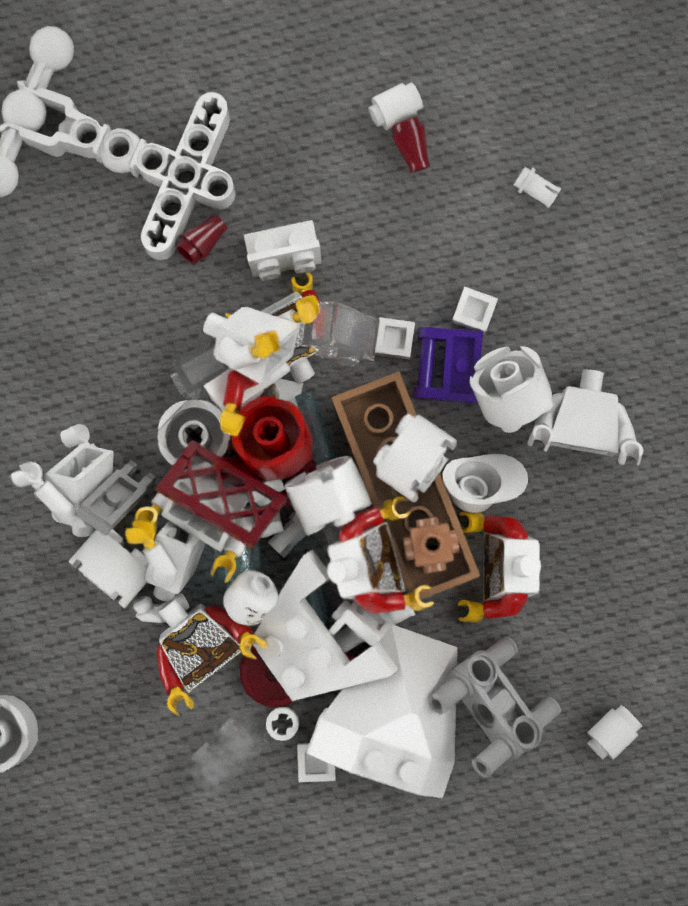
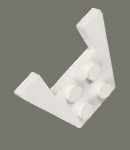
[253,550,398,701]

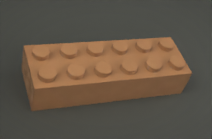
[331,372,480,600]

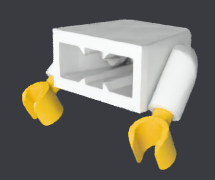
[203,295,320,384]
[135,474,253,583]
[126,521,206,601]

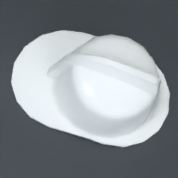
[442,454,528,513]

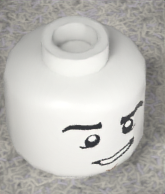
[223,570,278,626]

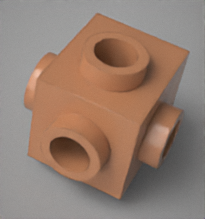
[403,517,459,573]

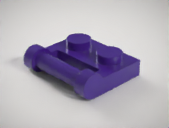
[413,327,483,404]

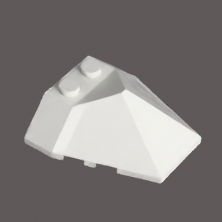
[307,625,457,798]

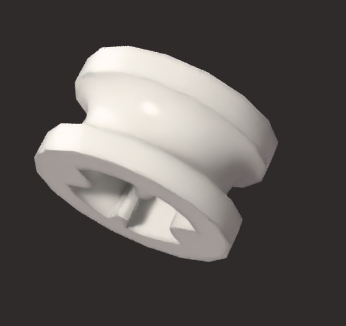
[266,707,299,741]

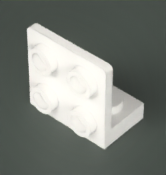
[244,220,322,281]

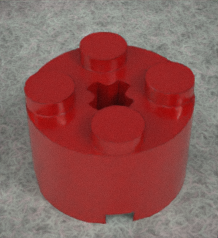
[231,396,313,481]

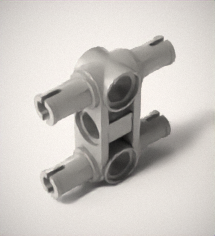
[428,636,561,777]

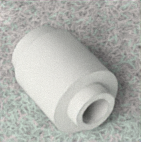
[369,82,423,130]
[587,705,642,760]

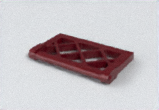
[156,440,288,549]

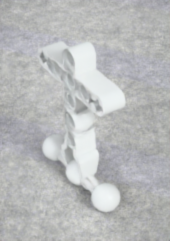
[0,26,235,260]

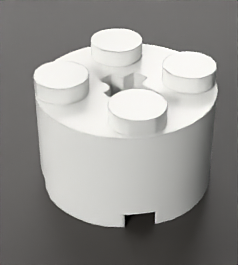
[470,346,553,433]
[158,400,232,471]
[373,414,457,502]
[284,456,372,535]
[68,529,149,609]
[0,695,38,773]

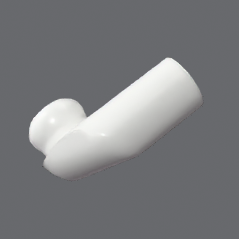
[133,593,189,623]

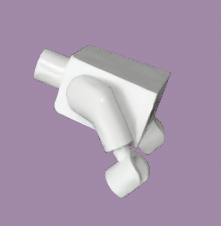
[527,369,643,465]
[11,424,113,537]

